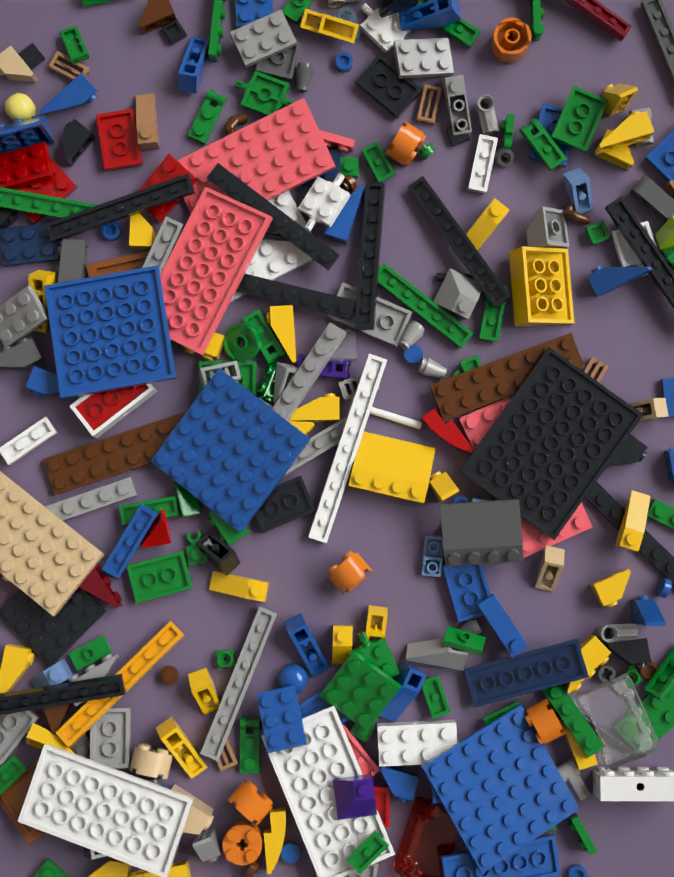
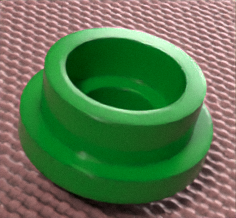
[418,143,435,160]

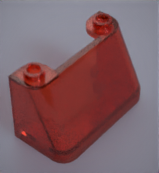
[394,796,458,877]

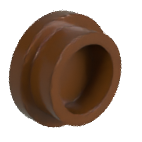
[340,175,356,194]
[159,665,179,685]

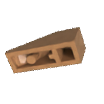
[136,93,160,151]

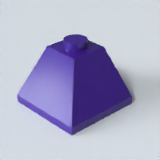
[333,774,377,820]

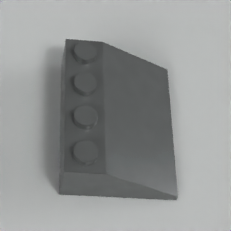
[440,499,524,566]

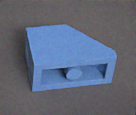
[563,167,594,214]
[31,659,74,688]

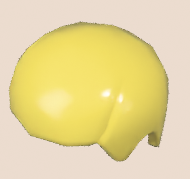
[5,93,36,122]

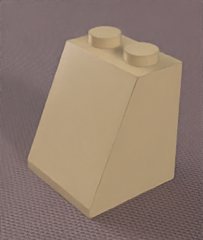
[171,784,214,835]

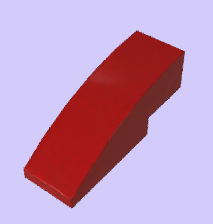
[421,409,474,454]

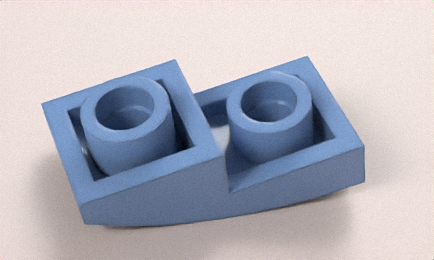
[422,534,443,577]

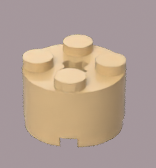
[129,743,173,779]

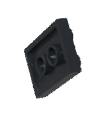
[355,53,422,119]
[255,476,316,533]

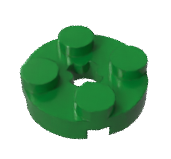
[223,323,262,361]

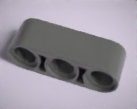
[630,176,674,224]

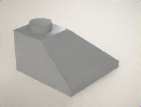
[527,206,569,249]
[433,268,482,319]

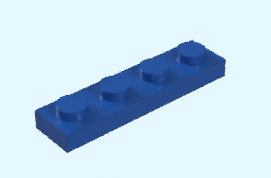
[102,503,158,579]

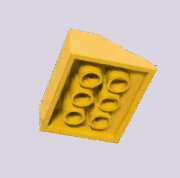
[509,246,574,327]
[348,432,436,504]

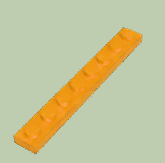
[56,621,185,747]

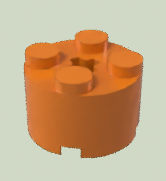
[491,17,531,63]
[385,121,426,166]
[328,551,373,596]
[525,698,566,745]
[228,779,273,826]
[222,820,263,865]

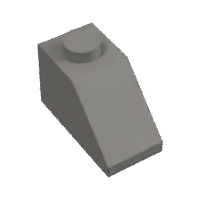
[192,828,223,862]

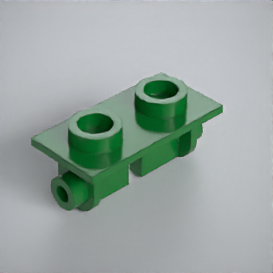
[257,362,279,403]

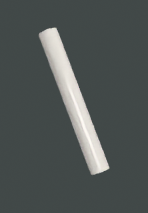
[370,407,422,429]

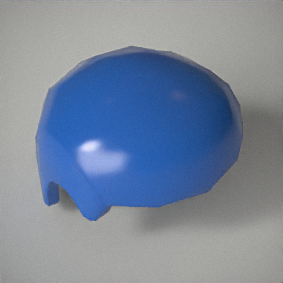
[278,663,308,694]

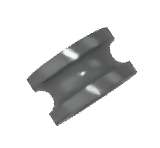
[596,665,616,683]

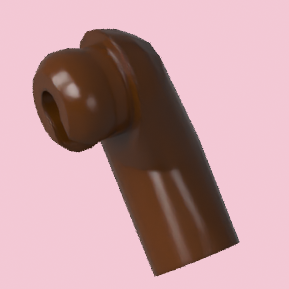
[224,113,248,135]
[563,205,590,225]

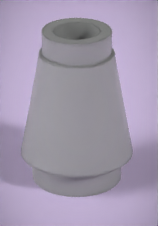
[399,321,425,350]
[417,357,447,379]

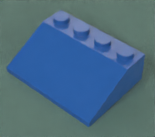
[0,115,54,154]

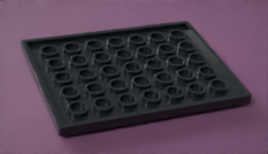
[459,347,643,540]

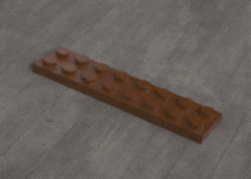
[429,333,585,421]
[43,411,187,496]

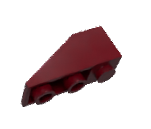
[79,563,123,608]

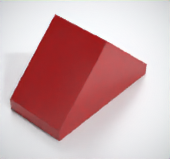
[141,509,171,548]

